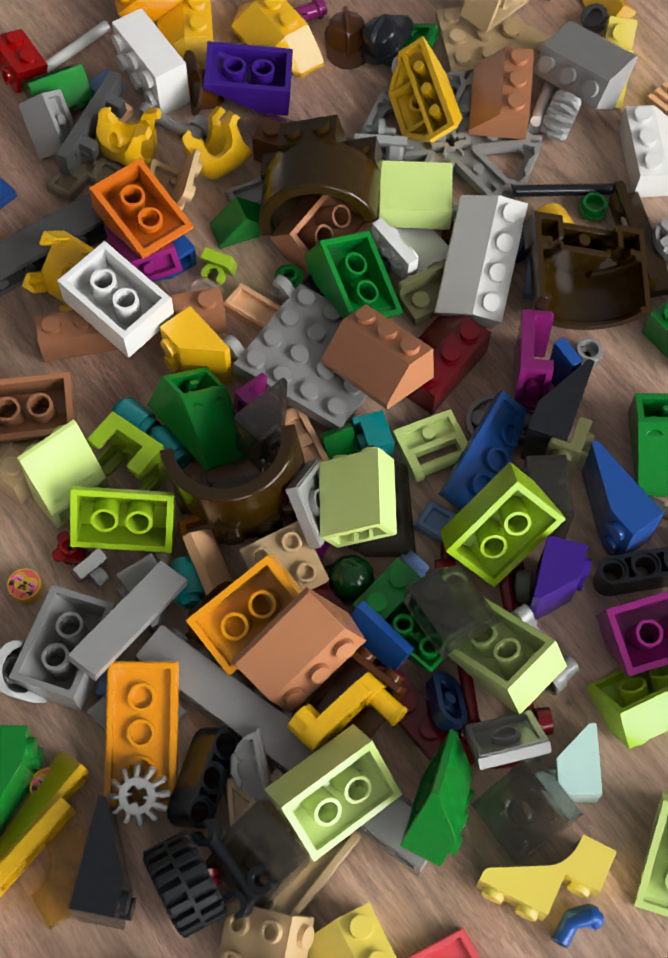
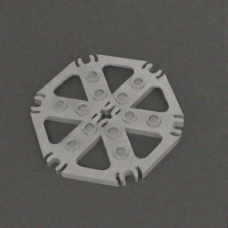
[360,70,543,218]

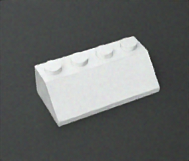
[434,195,528,328]

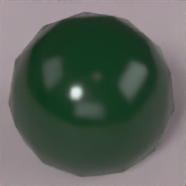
[328,555,375,601]

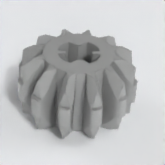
[540,90,582,142]
[107,763,171,827]

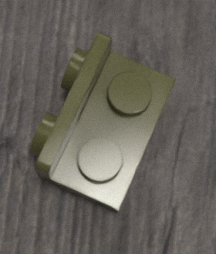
[397,260,446,326]

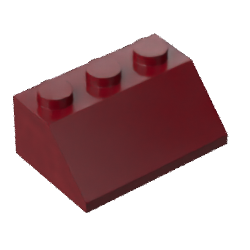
[406,316,491,415]

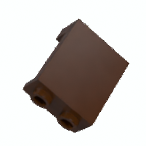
[296,645,408,741]

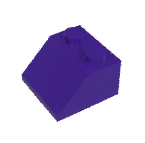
[528,535,592,620]

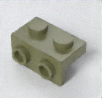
[540,416,595,482]

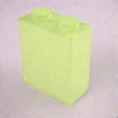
[377,160,452,230]
[319,447,397,548]

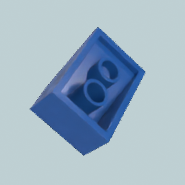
[581,440,664,555]

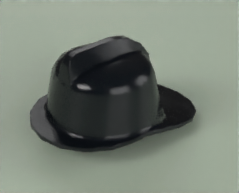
[361,14,414,65]

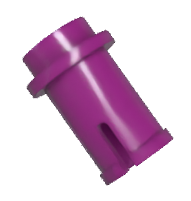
[294,0,327,22]

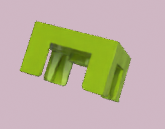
[87,411,168,491]

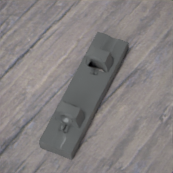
[56,70,127,176]

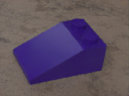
[204,41,293,116]

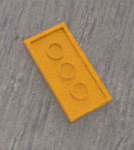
[104,661,180,807]

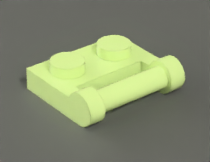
[392,409,468,483]

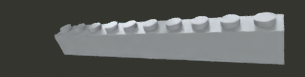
[135,625,429,876]

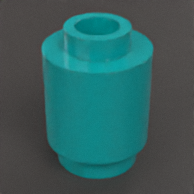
[111,397,160,435]
[148,424,193,469]
[170,556,206,609]

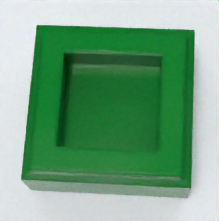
[319,423,359,460]

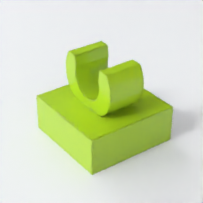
[200,247,238,286]

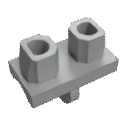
[354,118,408,161]

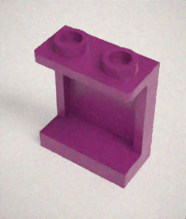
[104,224,183,281]
[513,309,554,410]

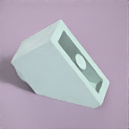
[546,723,603,803]

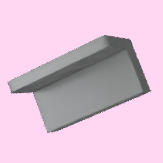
[19,89,74,159]

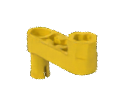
[287,671,408,753]

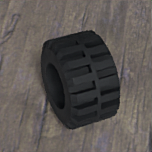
[143,830,226,938]

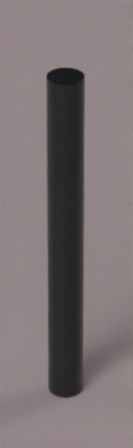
[512,183,626,197]

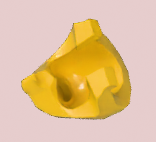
[182,106,253,180]
[96,107,162,167]

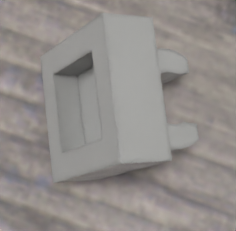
[71,548,110,589]

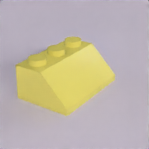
[308,902,397,958]

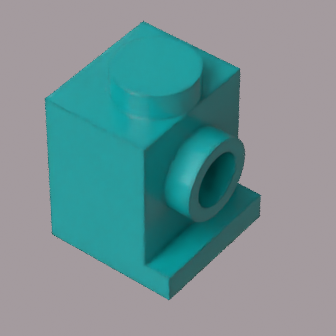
[352,410,395,458]

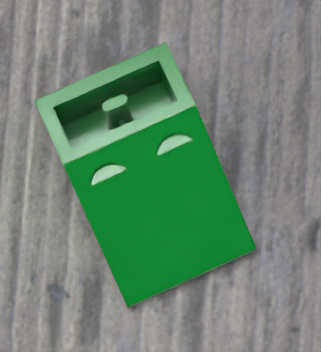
[147,366,252,471]
[628,393,668,497]
[351,557,476,674]

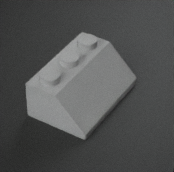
[533,21,639,110]
[9,584,116,712]

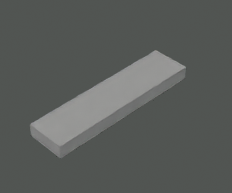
[68,561,188,681]

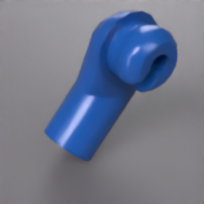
[551,903,604,948]

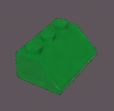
[400,728,475,867]

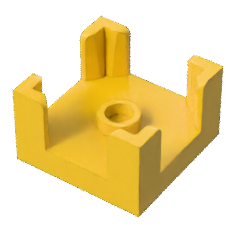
[22,230,94,312]

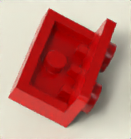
[0,29,48,94]

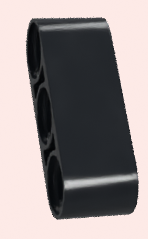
[593,546,668,596]
[167,727,239,829]

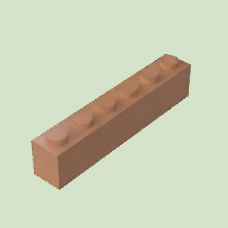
[35,287,227,362]

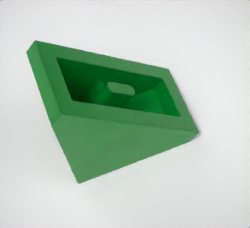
[210,196,275,249]

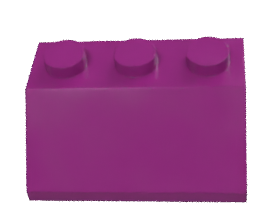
[595,591,668,677]

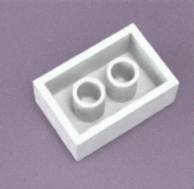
[111,8,190,115]
[57,241,174,358]

